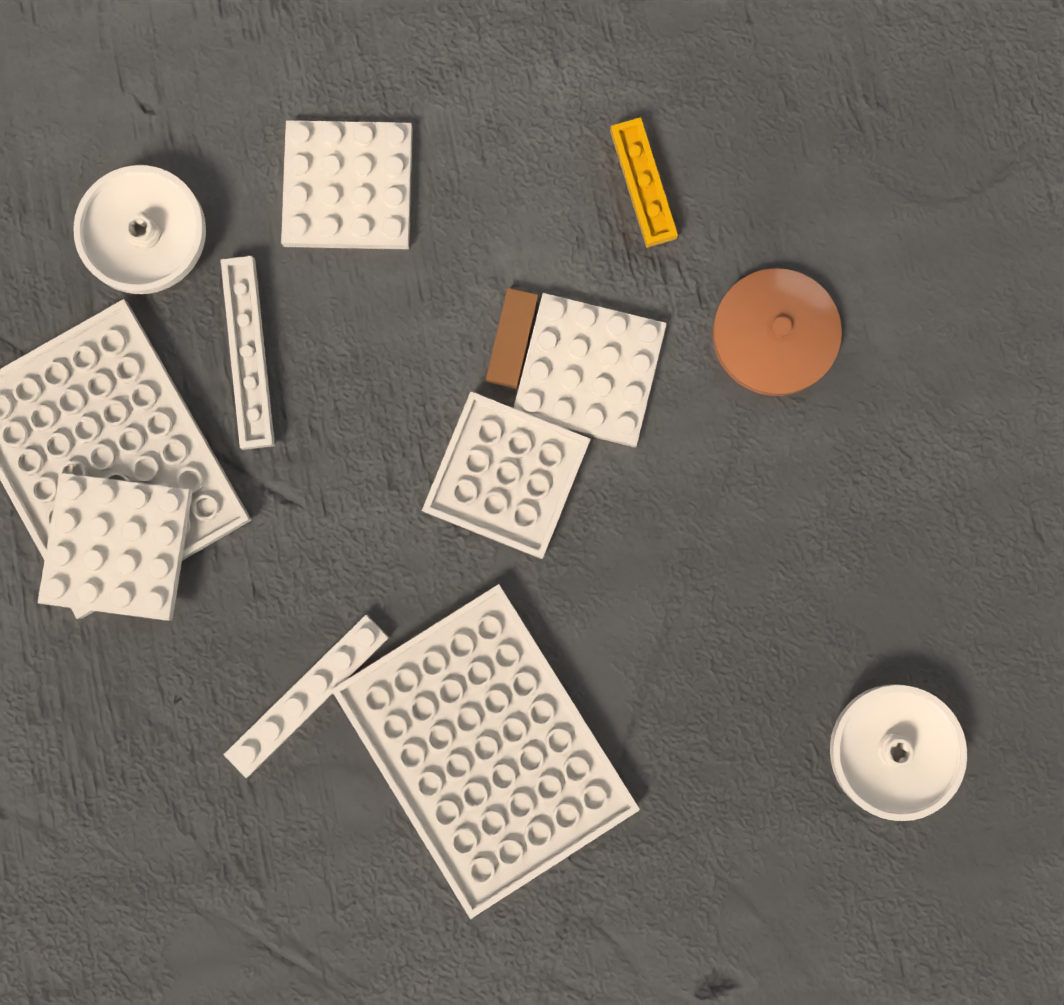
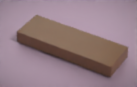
[486,288,538,389]

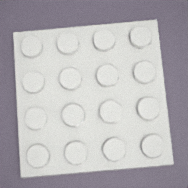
[281,121,413,249]
[514,293,667,448]
[422,392,590,559]
[37,473,193,621]

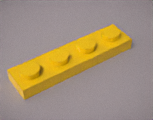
[610,117,678,248]

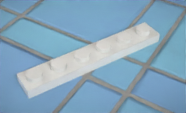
[221,256,275,450]
[223,615,390,778]

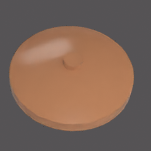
[712,268,842,396]

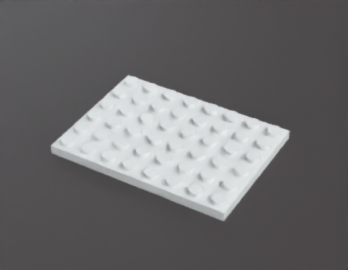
[0,299,252,619]
[331,584,640,919]

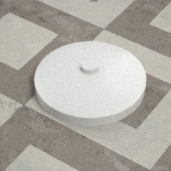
[73,165,206,294]
[830,684,967,821]

